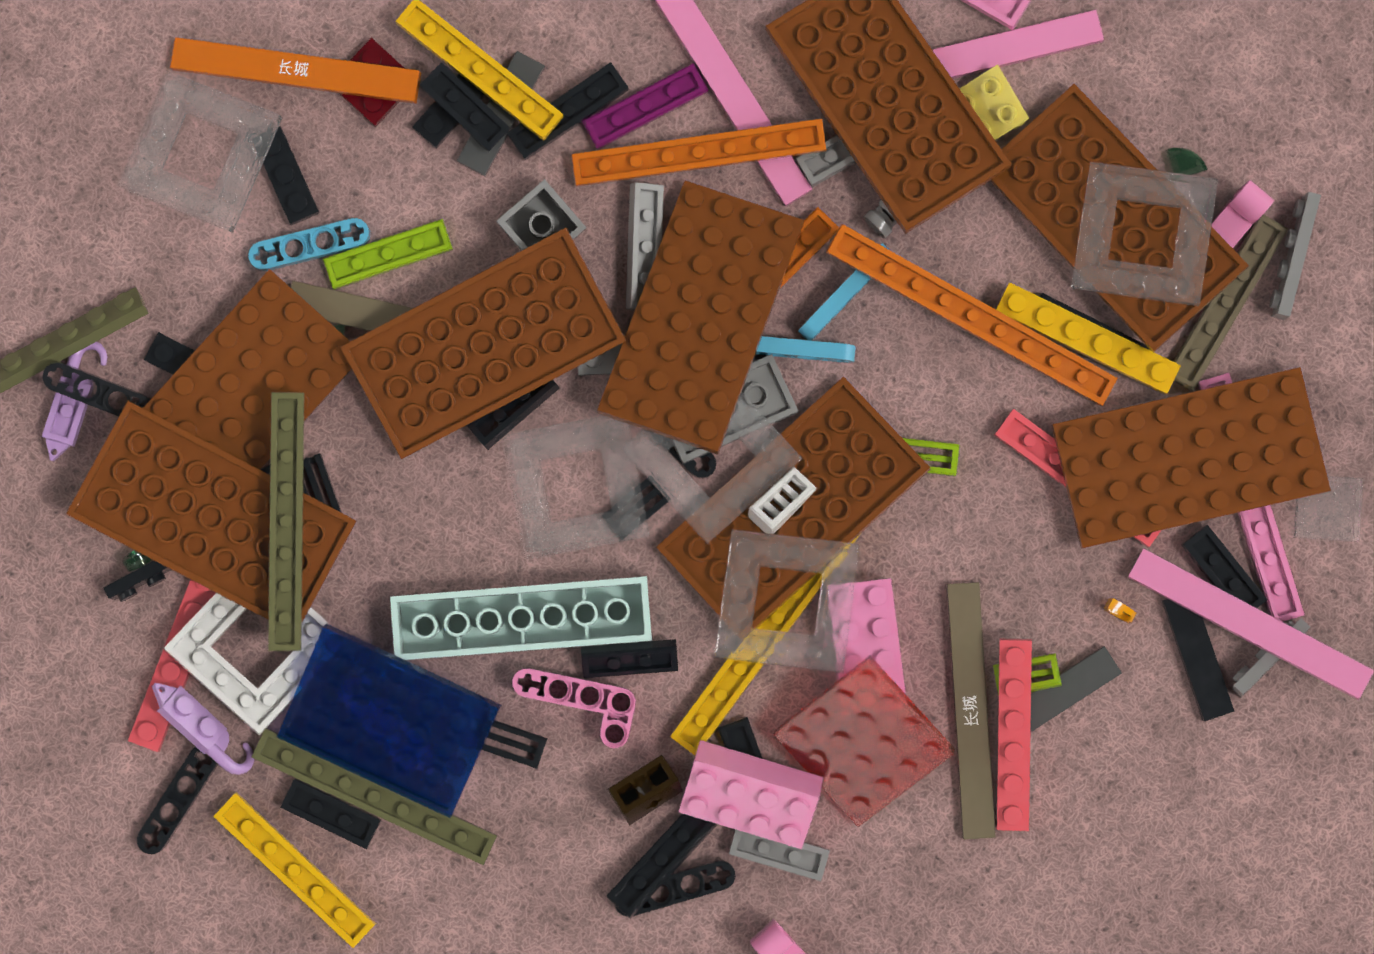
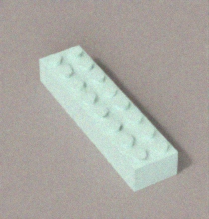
[390,576,652,661]

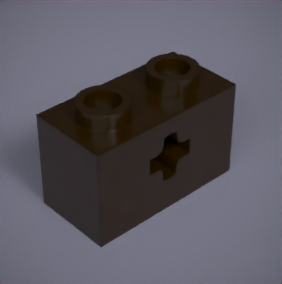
[608,755,683,826]

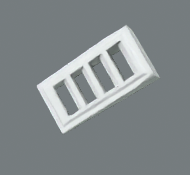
[748,467,817,537]

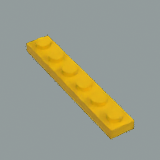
[396,0,564,141]
[996,282,1181,395]
[213,792,376,948]

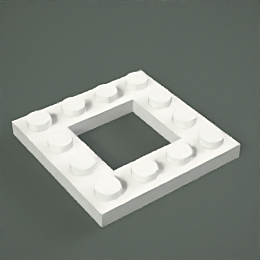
[164,593,347,735]

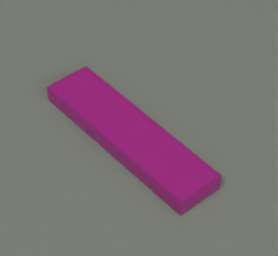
[582,63,708,150]

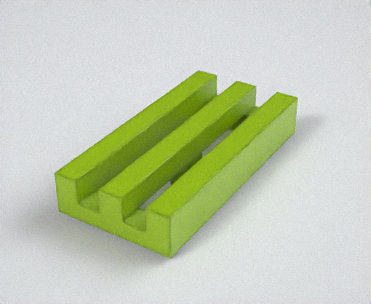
[903,438,960,476]
[993,653,1062,696]

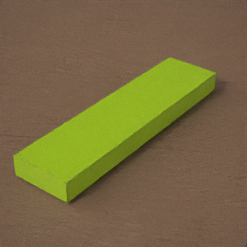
[323,219,453,290]

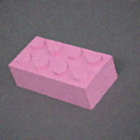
[826,578,907,714]
[679,740,823,849]

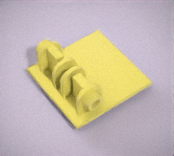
[960,64,1030,140]

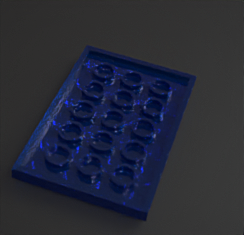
[277,623,502,818]

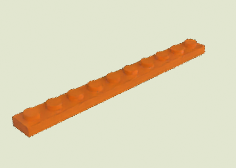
[826,224,1118,406]

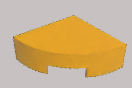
[1104,598,1137,624]

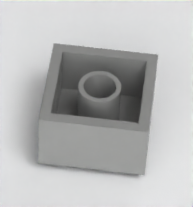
[496,179,587,251]

